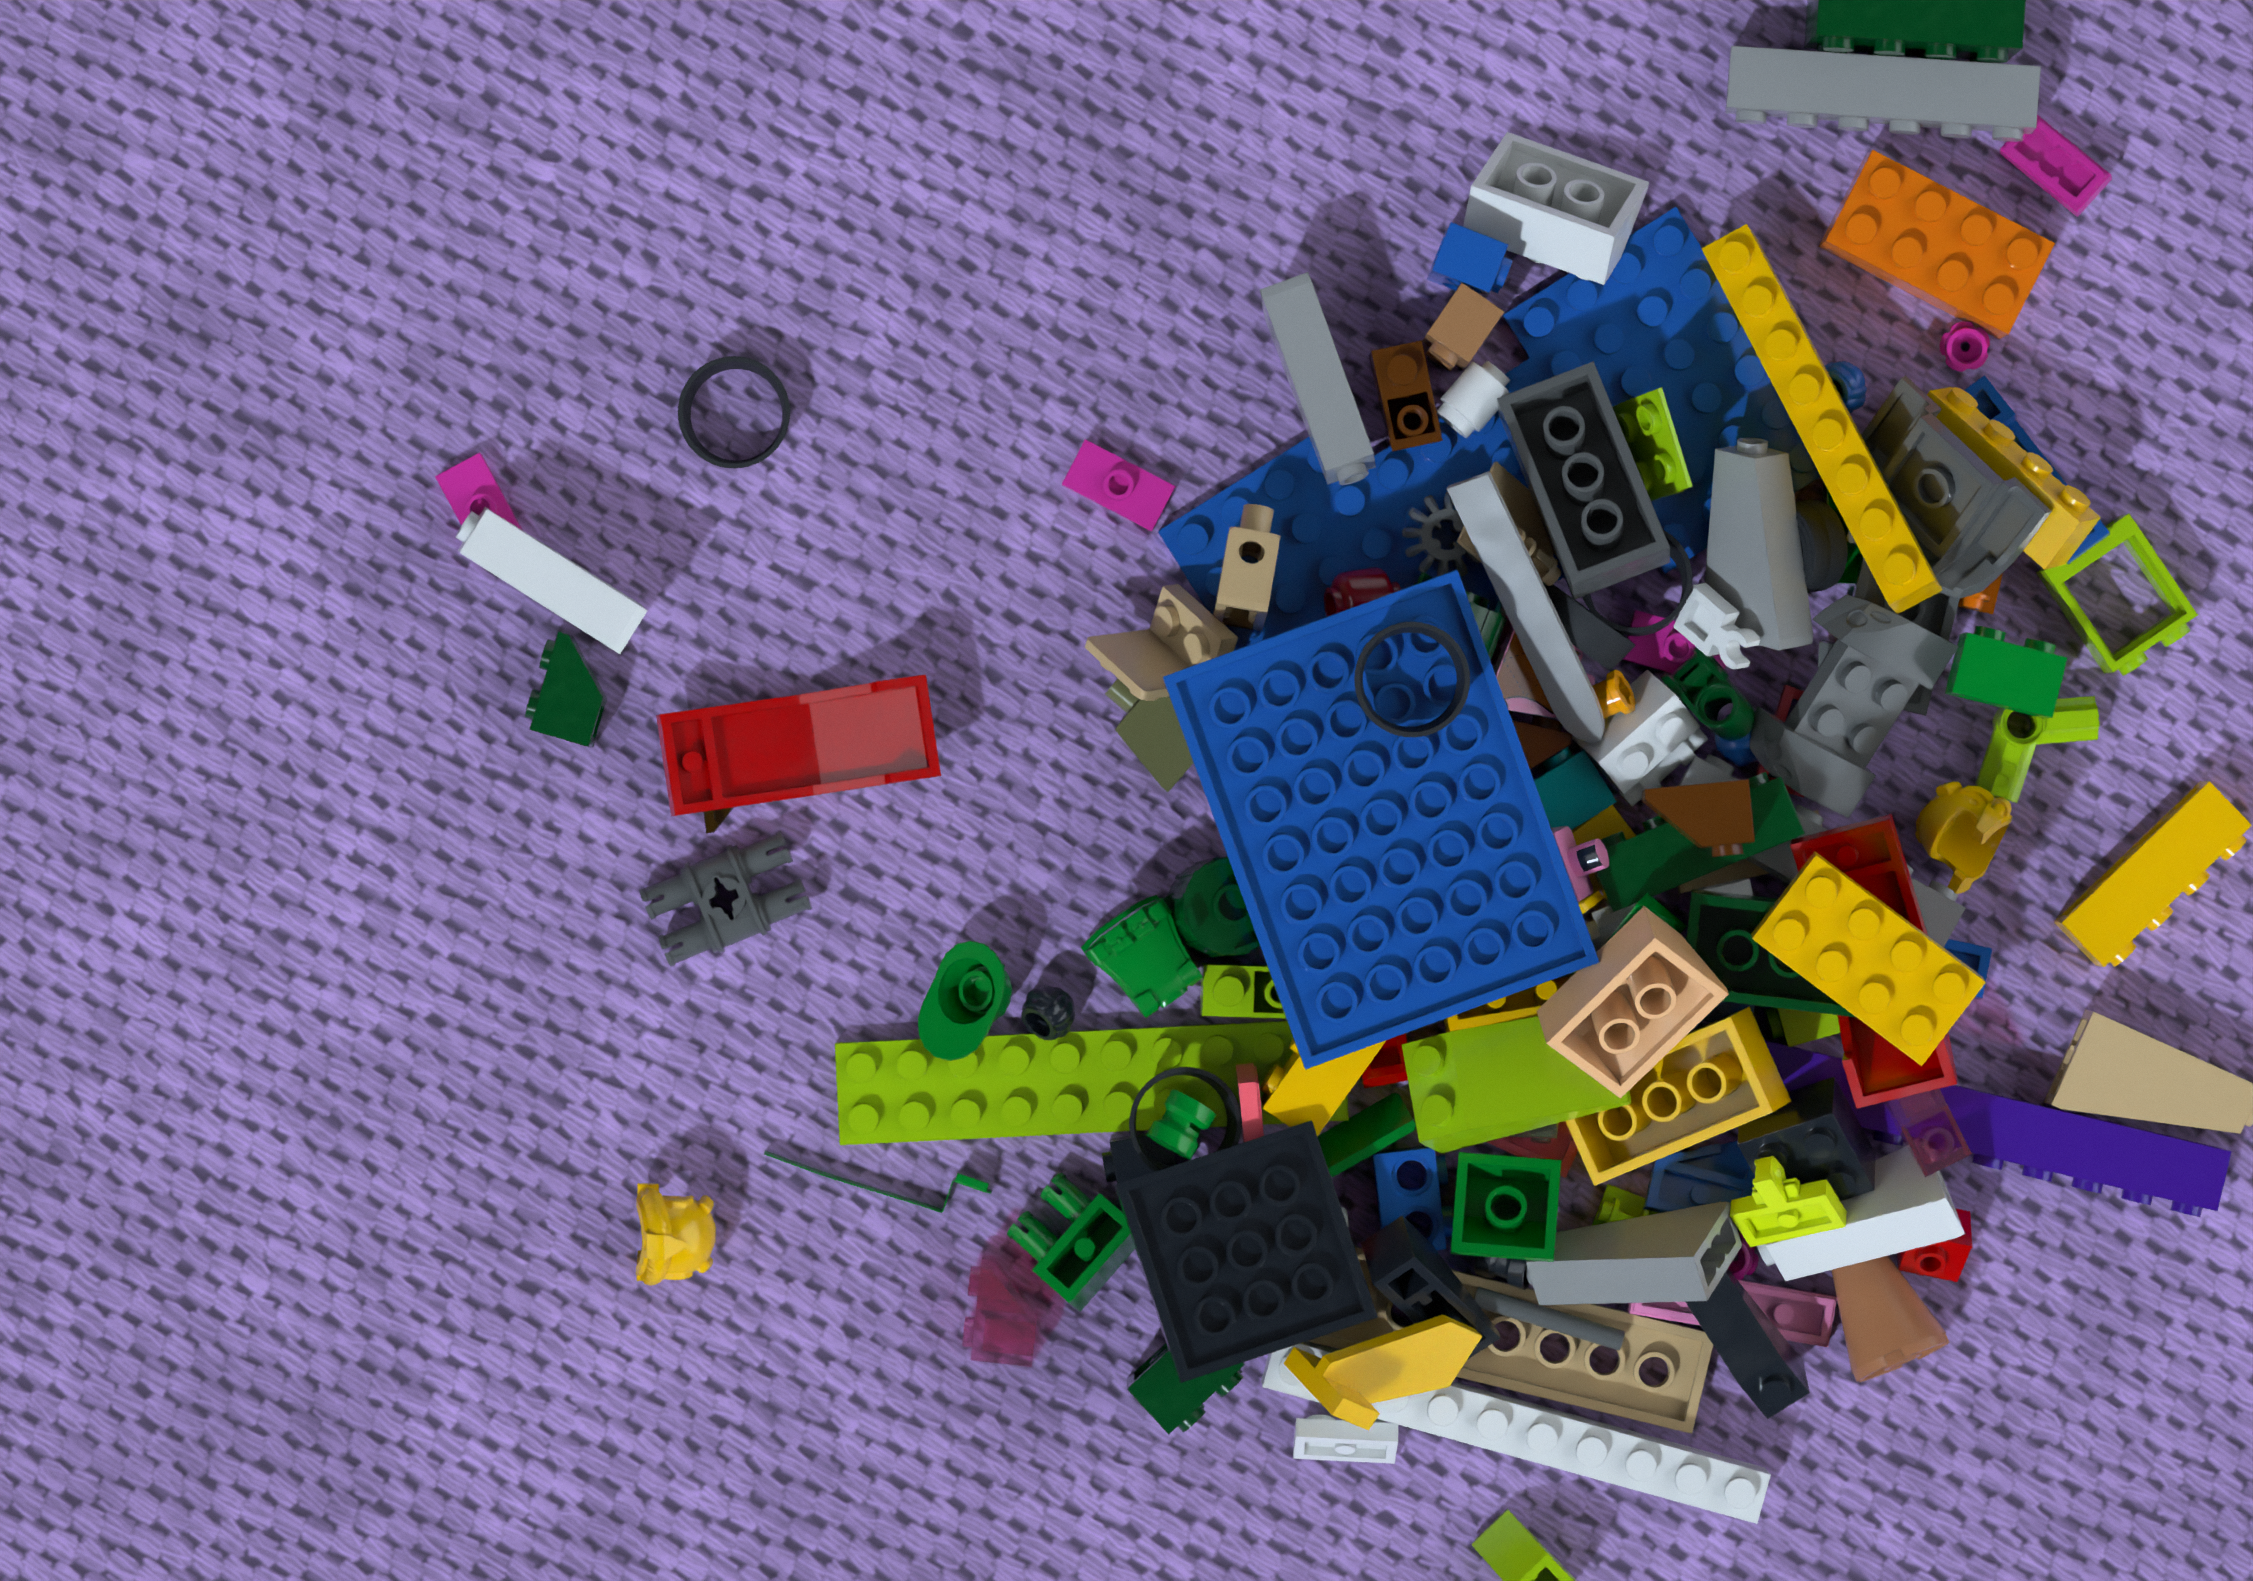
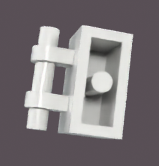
[1572,670,1708,807]

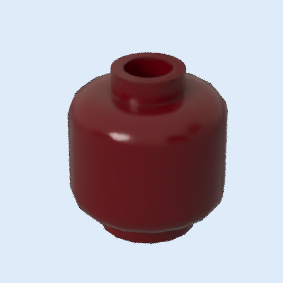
[1324,567,1401,617]

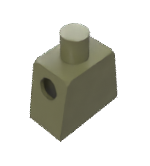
[1105,679,1193,792]

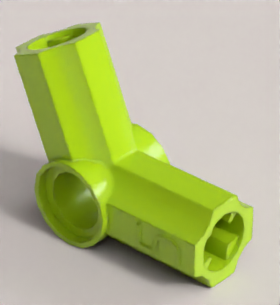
[1975,696,2100,804]

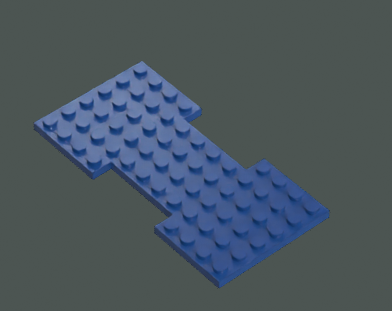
[1158,207,1821,651]

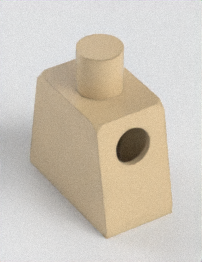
[1213,504,1281,631]

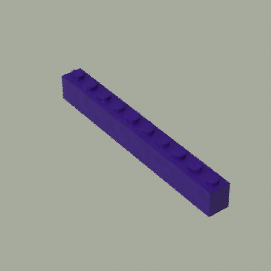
[1765,1040,2232,1217]

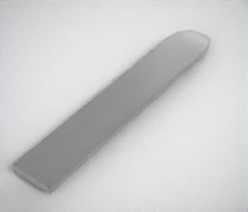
[1447,471,1605,743]

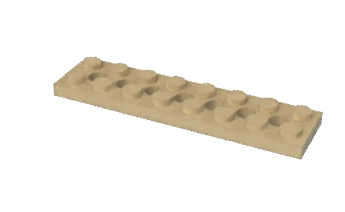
[1309,1246,1713,1434]

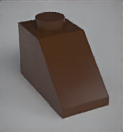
[1642,779,1755,857]

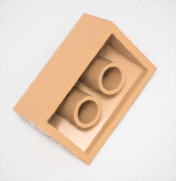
[1537,906,1729,1099]

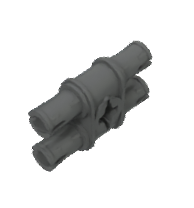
[639,831,812,967]

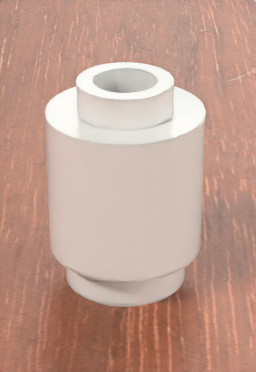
[1437,361,1510,438]

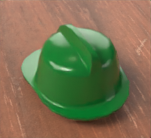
[918,941,1012,1061]

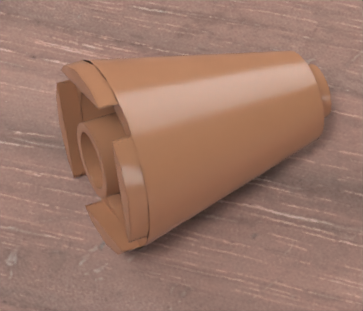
[1831,1256,1950,1383]

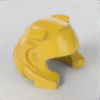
[1915,781,2013,894]
[636,1183,716,1286]

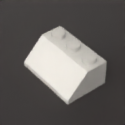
[1463,132,1649,285]

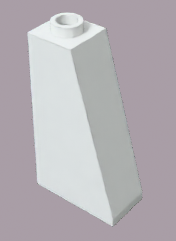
[455,507,648,654]
[1757,1139,1965,1281]

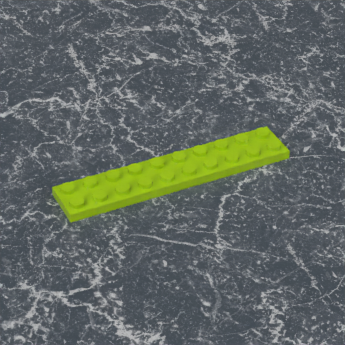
[835,1021,1349,1145]

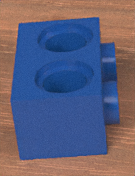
[1427,222,1513,299]
[1372,1145,1453,1250]

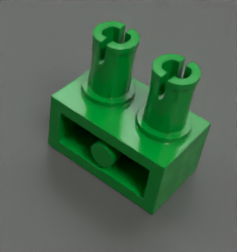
[1945,626,2068,719]
[1007,1172,1135,1312]

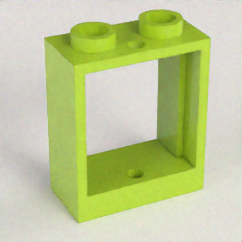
[2036,513,2198,676]

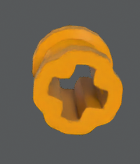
[1592,669,1636,719]

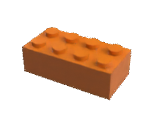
[1818,150,2055,339]

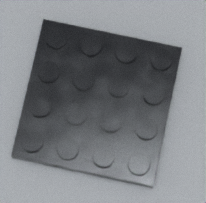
[1115,1120,1378,1383]

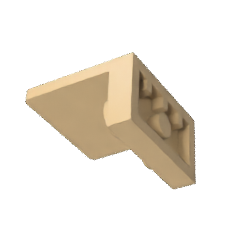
[1085,584,1238,701]

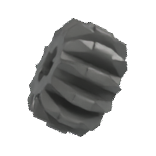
[1402,492,1480,577]

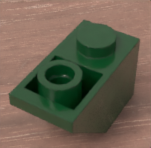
[525,631,607,747]

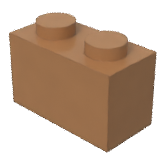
[1422,283,1504,371]

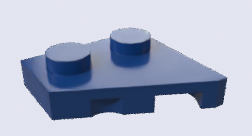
[1643,1141,1755,1233]

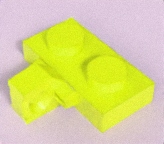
[1730,1156,1847,1247]

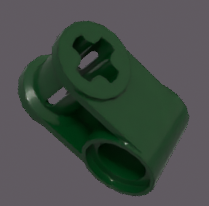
[1660,646,1755,741]

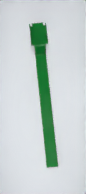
[764,1150,992,1213]

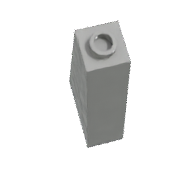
[1260,272,1376,485]
[1705,438,1813,651]
[1526,1202,1742,1305]

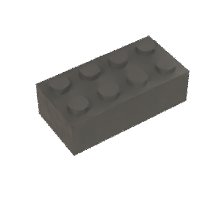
[1497,361,1670,600]

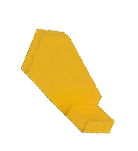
[1283,1315,1482,1431]

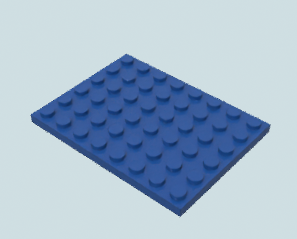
[1162,570,1599,1070]

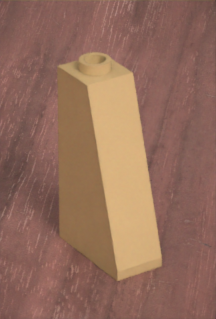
[2044,1010,2253,1134]

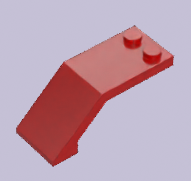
[656,674,941,817]
[1790,814,1958,1109]

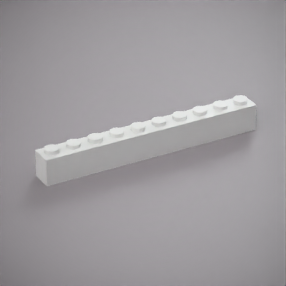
[1261,1341,1771,1524]

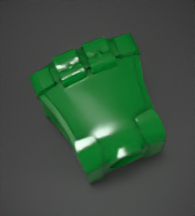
[1081,895,1203,1018]

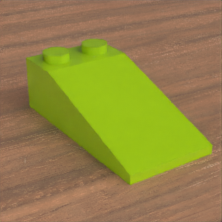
[1402,1016,1632,1154]

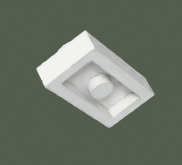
[1293,1415,1398,1464]

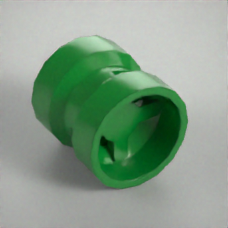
[1146,1089,1216,1160]

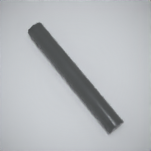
[1473,1286,1625,1351]

